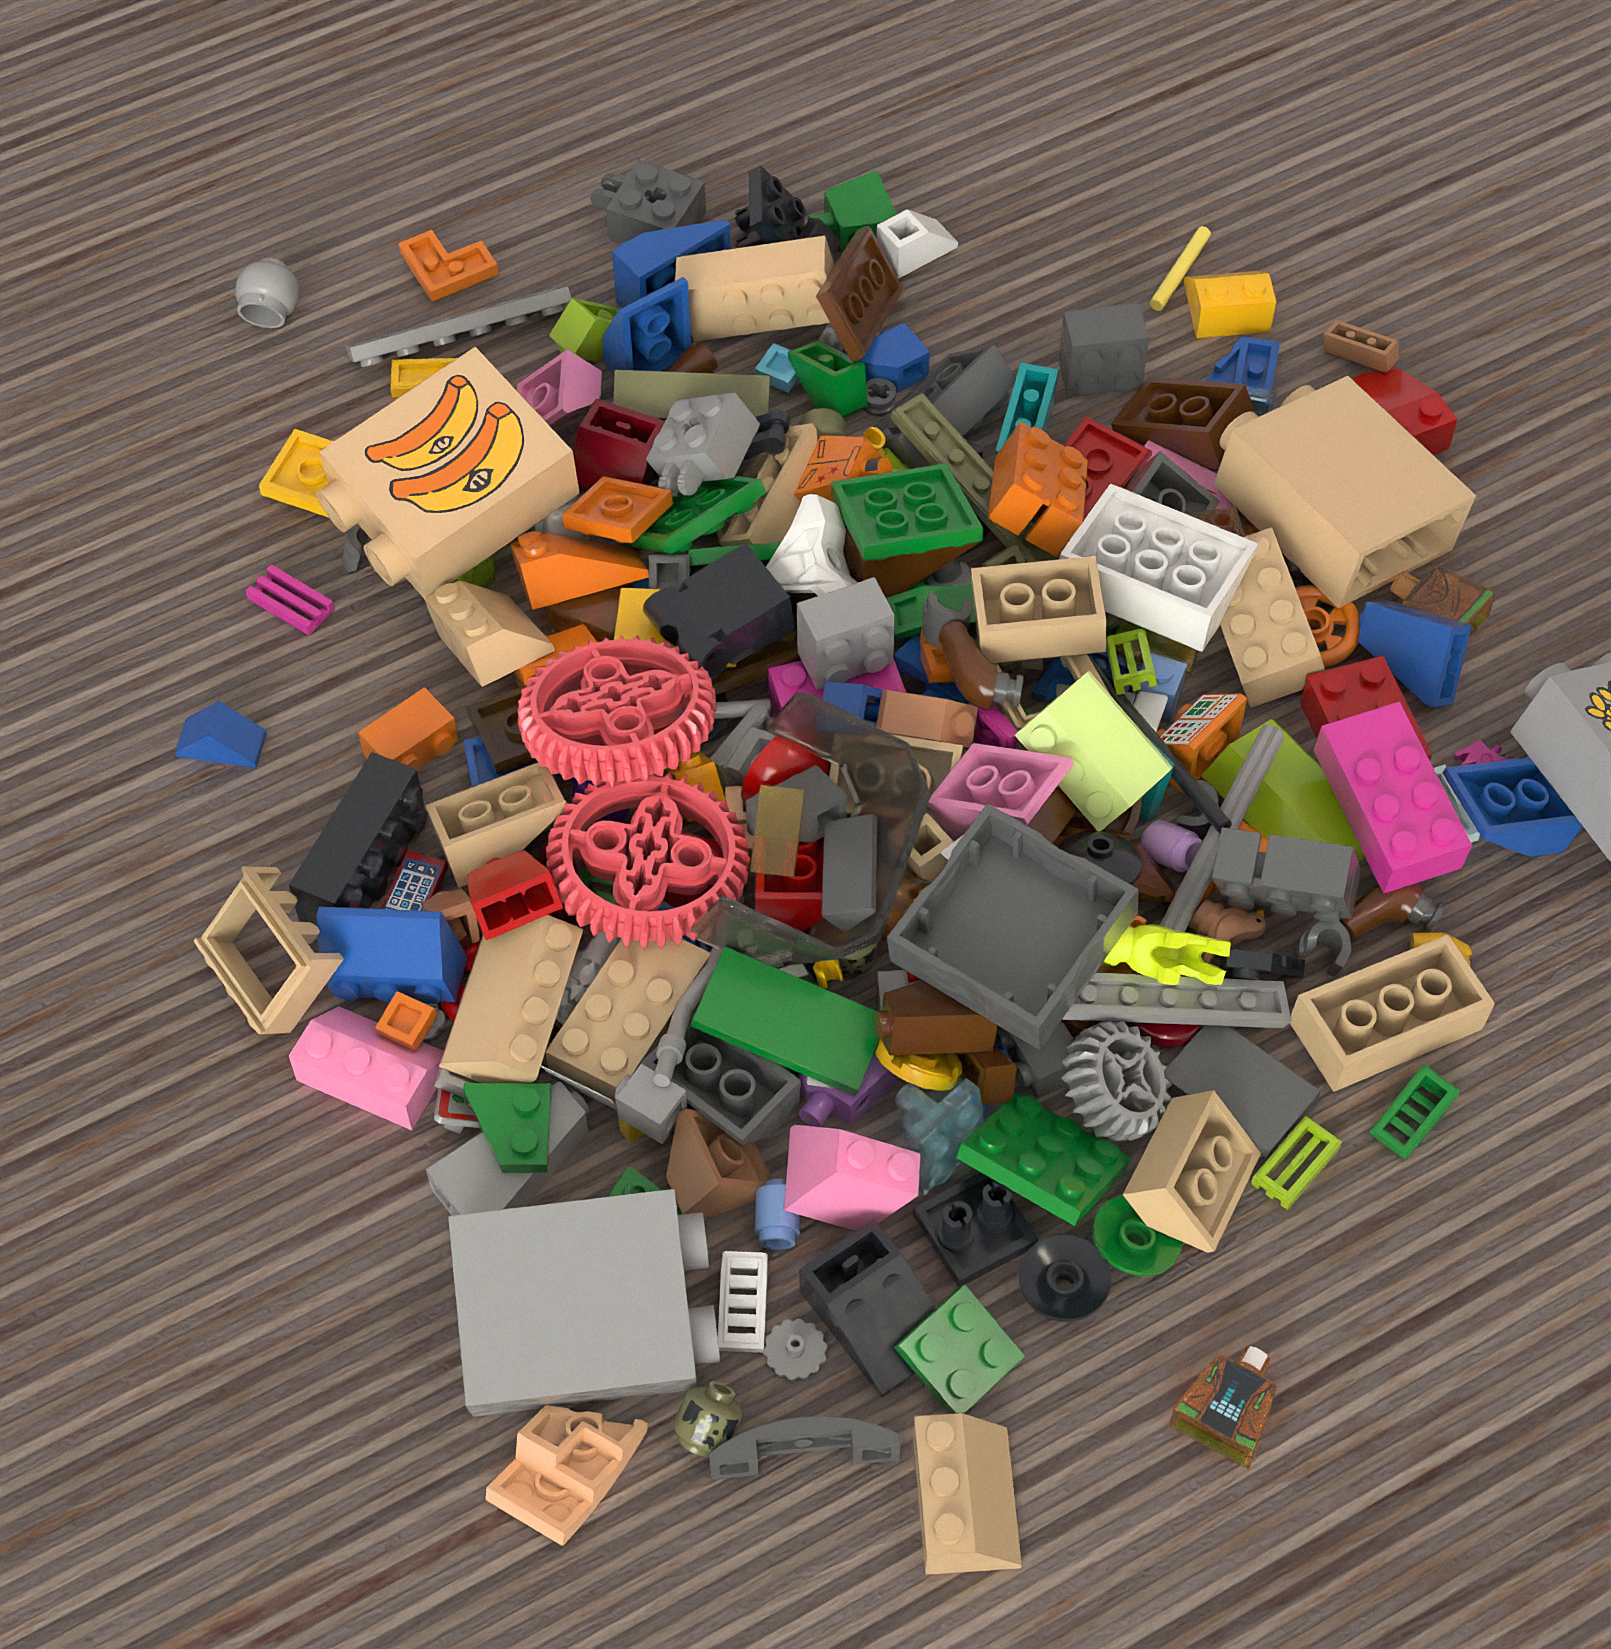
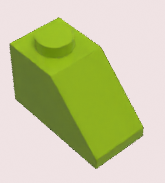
[549,298,620,362]

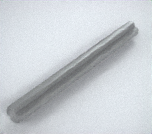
[1159,724,1283,932]

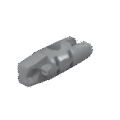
[553,931,618,1029]

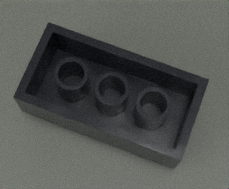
[289,752,428,926]

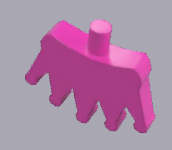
[1454,740,1508,765]

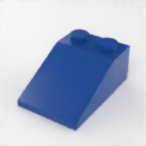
[612,220,731,308]
[602,277,691,374]
[1442,758,1583,857]

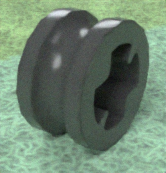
[863,378,896,417]

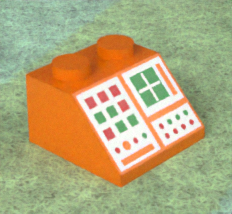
[1156,693,1247,795]

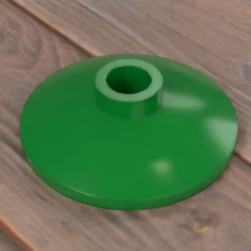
[1092,1196,1183,1276]

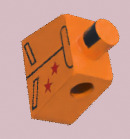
[794,436,893,503]

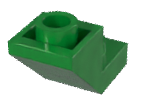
[886,585,976,640]

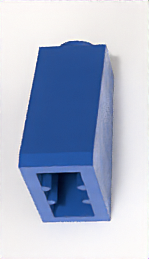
[1358,600,1472,707]

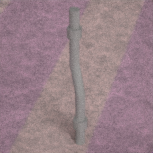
[652,895,745,1087]

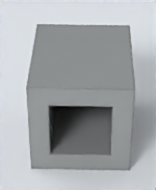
[614,1064,688,1144]

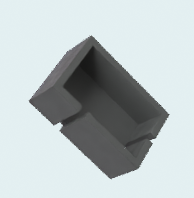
[1212,827,1361,923]

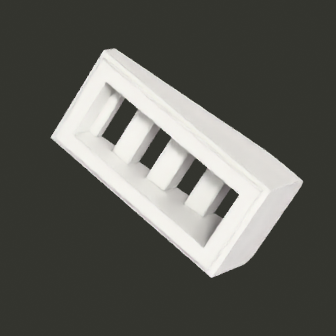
[718,1251,768,1353]

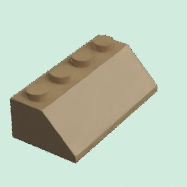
[439,915,583,1083]

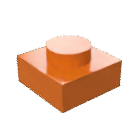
[375,991,438,1052]

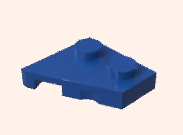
[1200,336,1280,409]

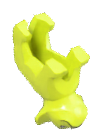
[1101,924,1231,985]

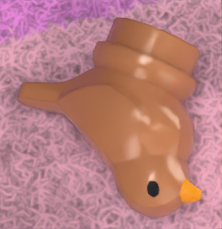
[1189,899,1266,964]

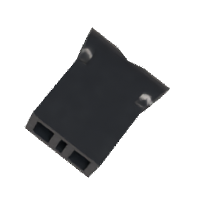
[643,543,795,681]

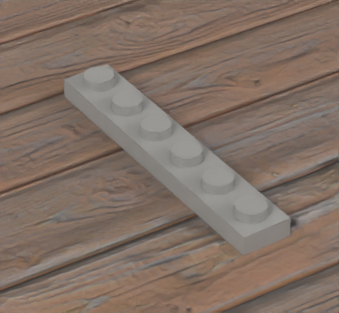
[346,285,571,367]
[1063,973,1292,1028]

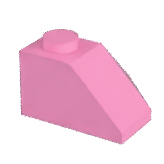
[517,349,602,427]

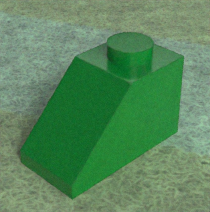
[788,340,867,418]

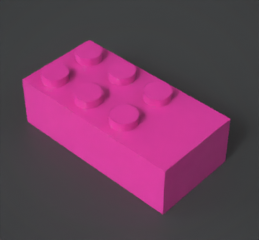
[1314,701,1472,894]

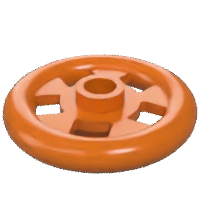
[1295,585,1361,667]

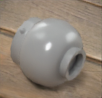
[235,258,300,328]

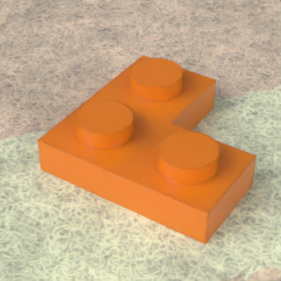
[398,230,499,302]

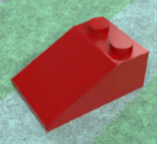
[1351,365,1457,455]

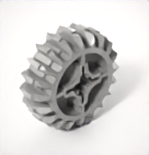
[1061,1021,1172,1142]

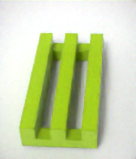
[1106,628,1158,695]
[1251,1116,1342,1210]

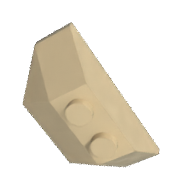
[716,423,818,547]

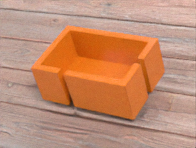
[987,422,1088,557]

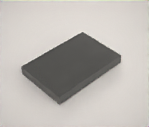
[1164,1025,1321,1159]

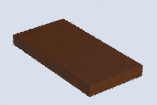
[816,226,903,362]

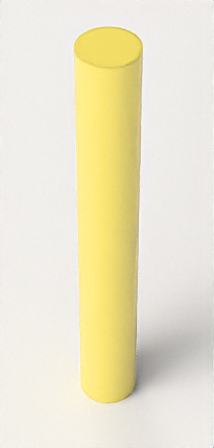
[1149,226,1211,311]

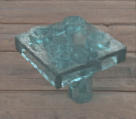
[895,1078,984,1195]

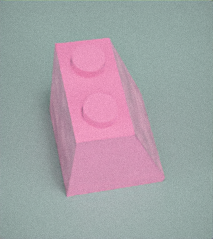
[784,1125,920,1231]

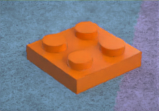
[562,476,673,543]

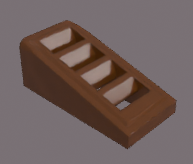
[946,1046,1017,1106]

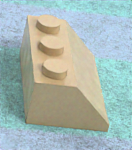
[424,580,555,687]
[1123,1090,1261,1252]
[913,1413,1022,1575]

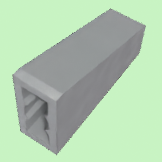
[426,1081,589,1216]

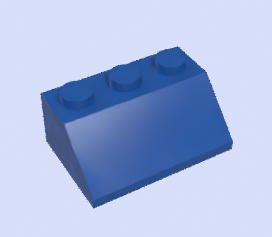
[317,907,468,1004]

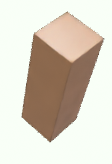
[1324,320,1399,373]

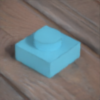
[755,343,799,393]

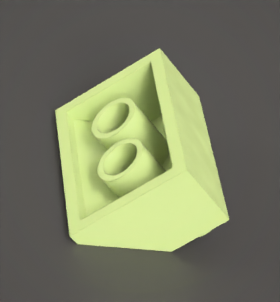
[1015,671,1173,831]

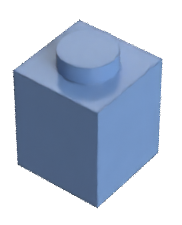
[1134,653,1187,724]

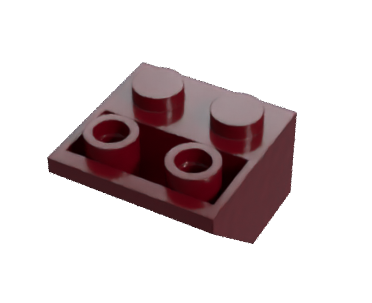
[573,398,665,491]

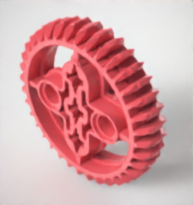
[518,635,717,787]
[546,771,750,950]

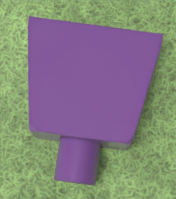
[799,1048,899,1127]

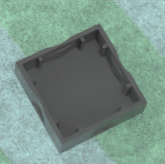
[887,803,1138,1050]

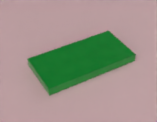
[690,946,879,1096]

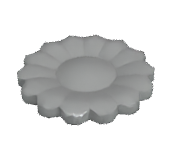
[763,1319,828,1381]

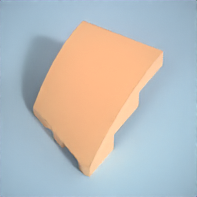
[486,1405,648,1546]

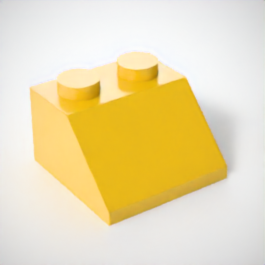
[1184,271,1276,338]

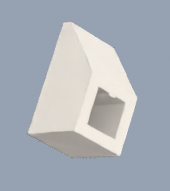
[877,209,958,279]

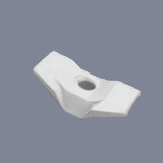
[766,494,857,596]

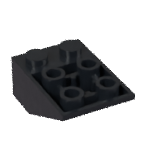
[799,1220,935,1397]

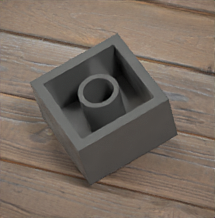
[1059,303,1149,397]

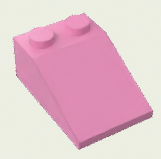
[927,743,1074,840]

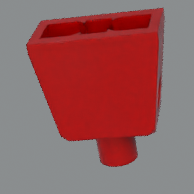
[467,851,563,941]

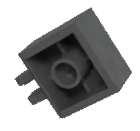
[590,159,706,244]

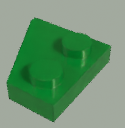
[463,1083,552,1173]

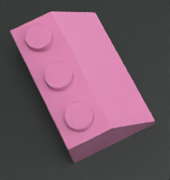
[289,1006,444,1130]

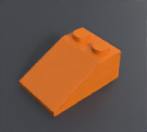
[510,531,649,610]

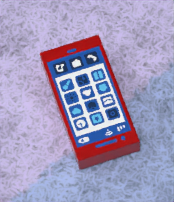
[381,850,448,911]

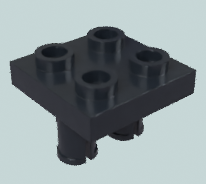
[735,165,806,248]
[913,1172,1038,1287]

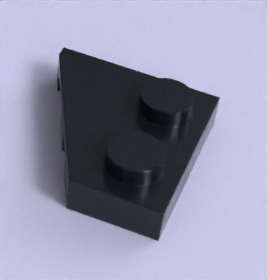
[1220,949,1305,980]

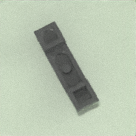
[709,1416,901,1480]

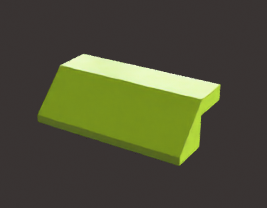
[1201,719,1365,863]

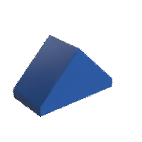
[175,701,267,768]

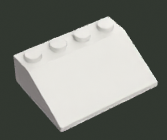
[1059,484,1258,652]

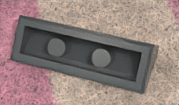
[822,814,877,932]

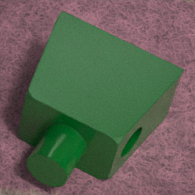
[808,171,897,252]

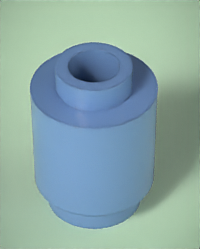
[755,1179,800,1250]

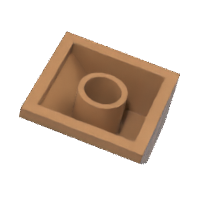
[666,1109,772,1217]

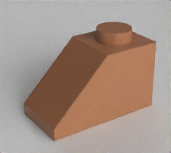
[875,690,978,748]
[421,888,480,948]

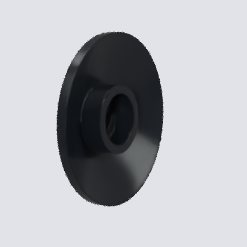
[1058,831,1142,885]
[1019,1234,1111,1322]

